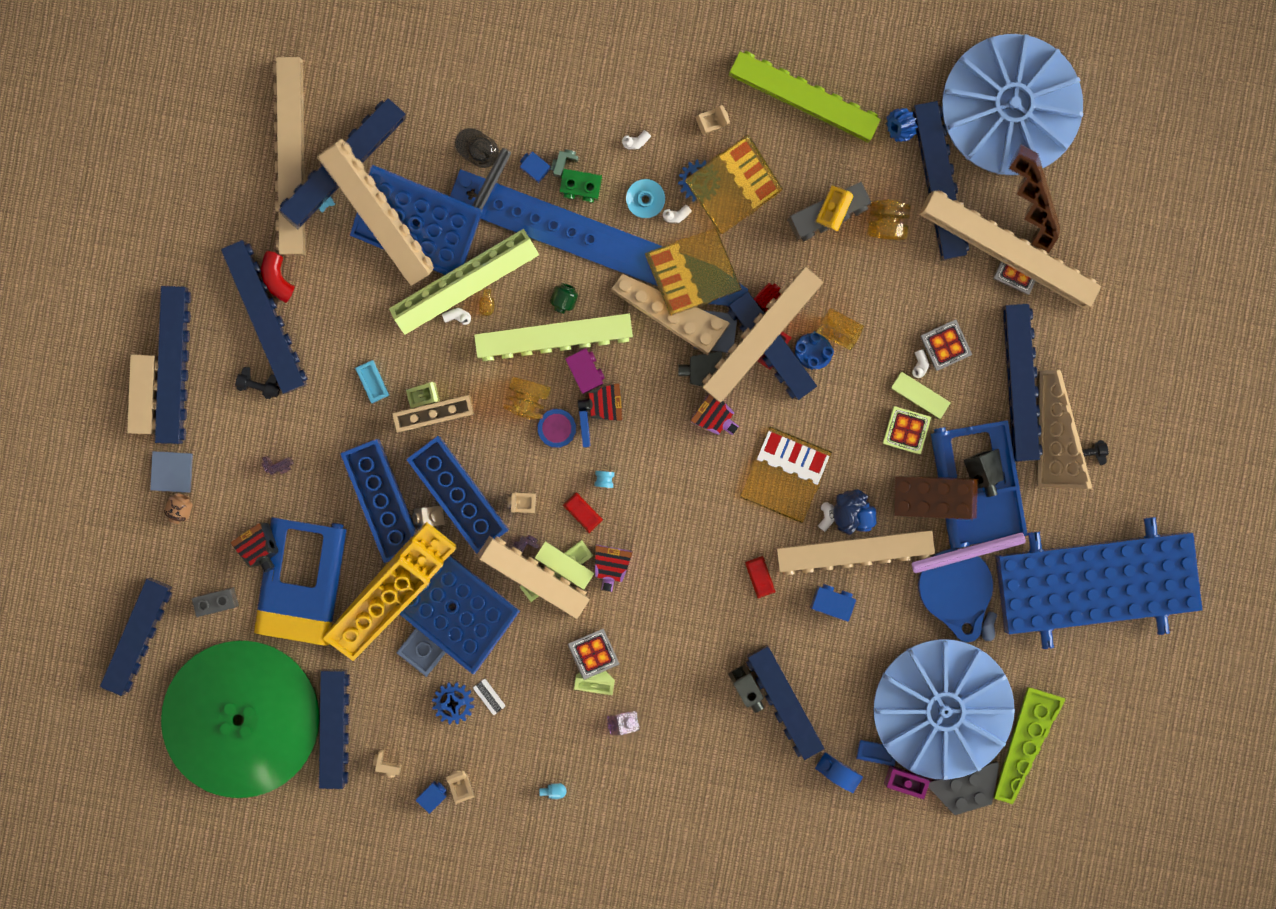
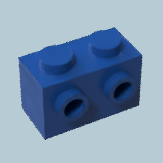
[810,584,856,622]

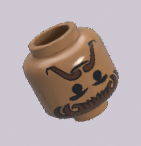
[164,493,193,524]

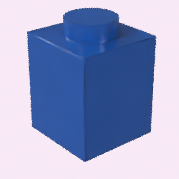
[520,151,551,184]
[416,781,447,814]

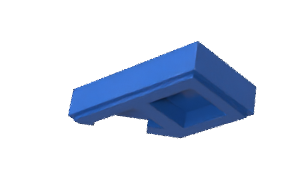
[579,411,591,447]

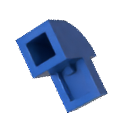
[815,752,863,793]

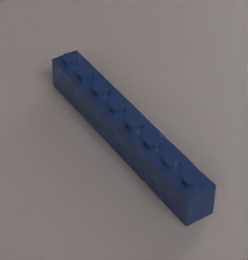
[279,98,406,230]
[912,101,969,261]
[221,240,308,394]
[155,286,191,444]
[1002,304,1043,461]

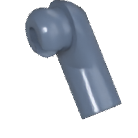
[982,612,997,641]

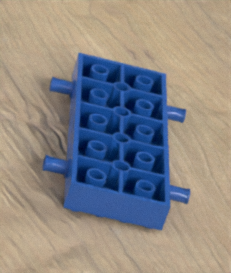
[995,517,1203,649]

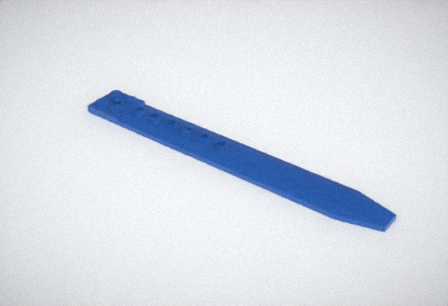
[450,169,748,306]

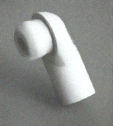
[622,130,651,150]
[663,204,692,223]
[442,308,471,325]
[912,349,929,378]
[818,502,834,532]

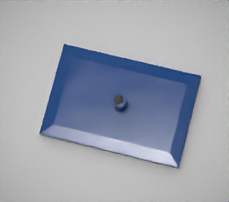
[350,165,483,275]
[399,555,520,674]

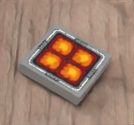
[993,262,1035,295]
[920,320,972,371]
[568,629,619,680]

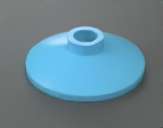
[626,179,665,218]

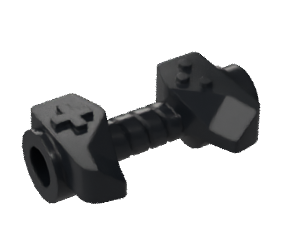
[235,367,280,399]
[1082,440,1109,466]

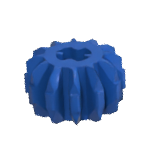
[885,108,918,142]

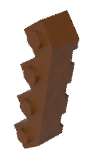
[1009,144,1061,253]

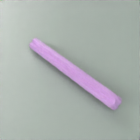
[912,533,1026,573]

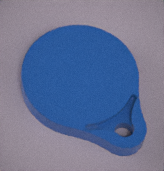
[918,548,993,642]

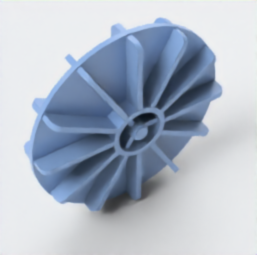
[942,34,1083,175]
[873,639,1015,780]

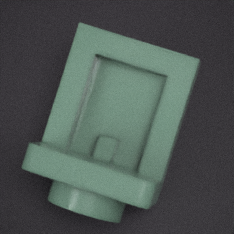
[551,149,579,178]

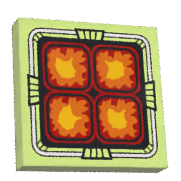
[882,406,931,454]

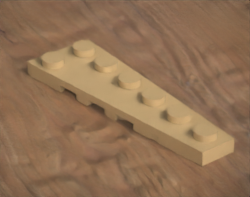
[611,274,730,355]

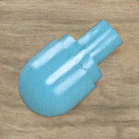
[539,783,567,799]

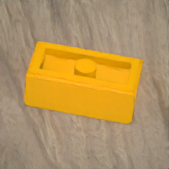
[816,185,853,231]

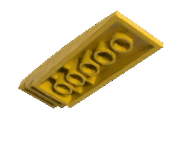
[323,522,456,661]

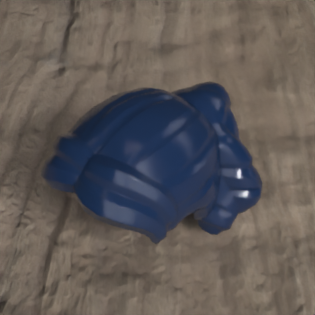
[833,489,868,535]

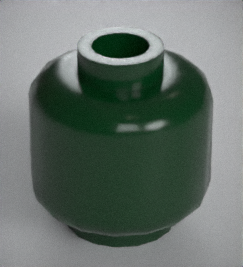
[550,283,578,313]

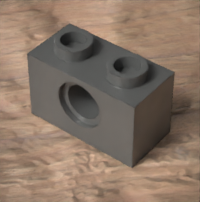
[192,587,239,617]

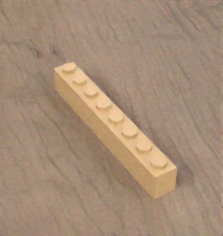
[317,139,434,286]
[702,267,824,403]
[776,530,935,575]

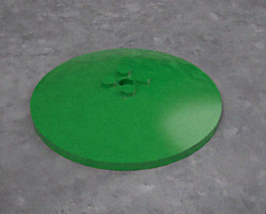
[161,640,320,798]

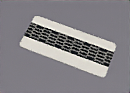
[473,679,505,715]

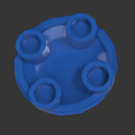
[795,331,834,370]

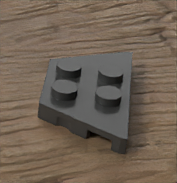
[928,761,999,815]

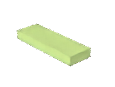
[891,372,951,419]
[535,541,594,590]

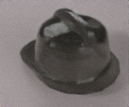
[455,128,499,168]

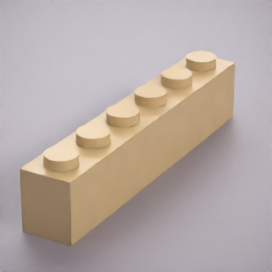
[477,536,590,619]

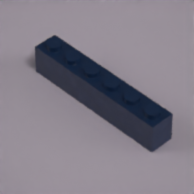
[727,292,817,400]
[100,578,172,696]
[746,645,825,760]
[319,669,350,789]

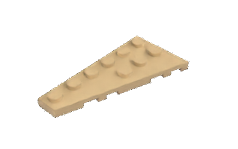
[1038,370,1092,489]

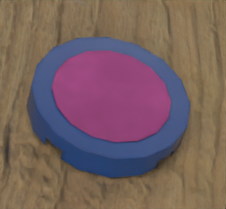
[538,409,576,448]

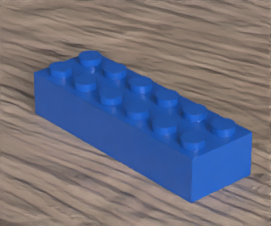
[406,436,509,554]
[340,439,416,563]

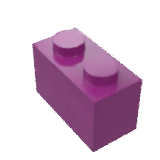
[565,349,605,394]
[884,766,930,800]

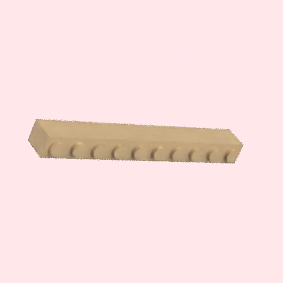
[273,57,306,256]
[919,191,1101,309]

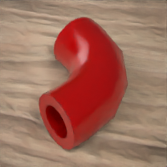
[261,251,295,303]

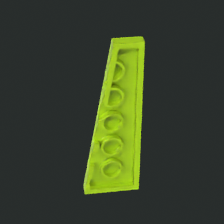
[993,686,1065,804]

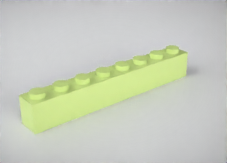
[389,229,539,335]
[474,313,633,362]

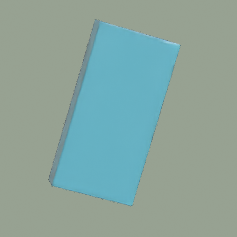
[355,360,390,404]

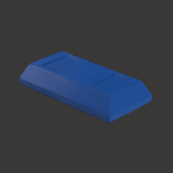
[856,740,896,766]

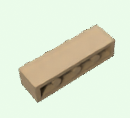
[127,355,158,434]
[392,395,475,433]

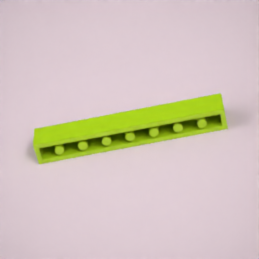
[729,51,881,143]

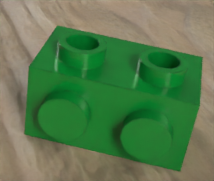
[560,169,602,203]

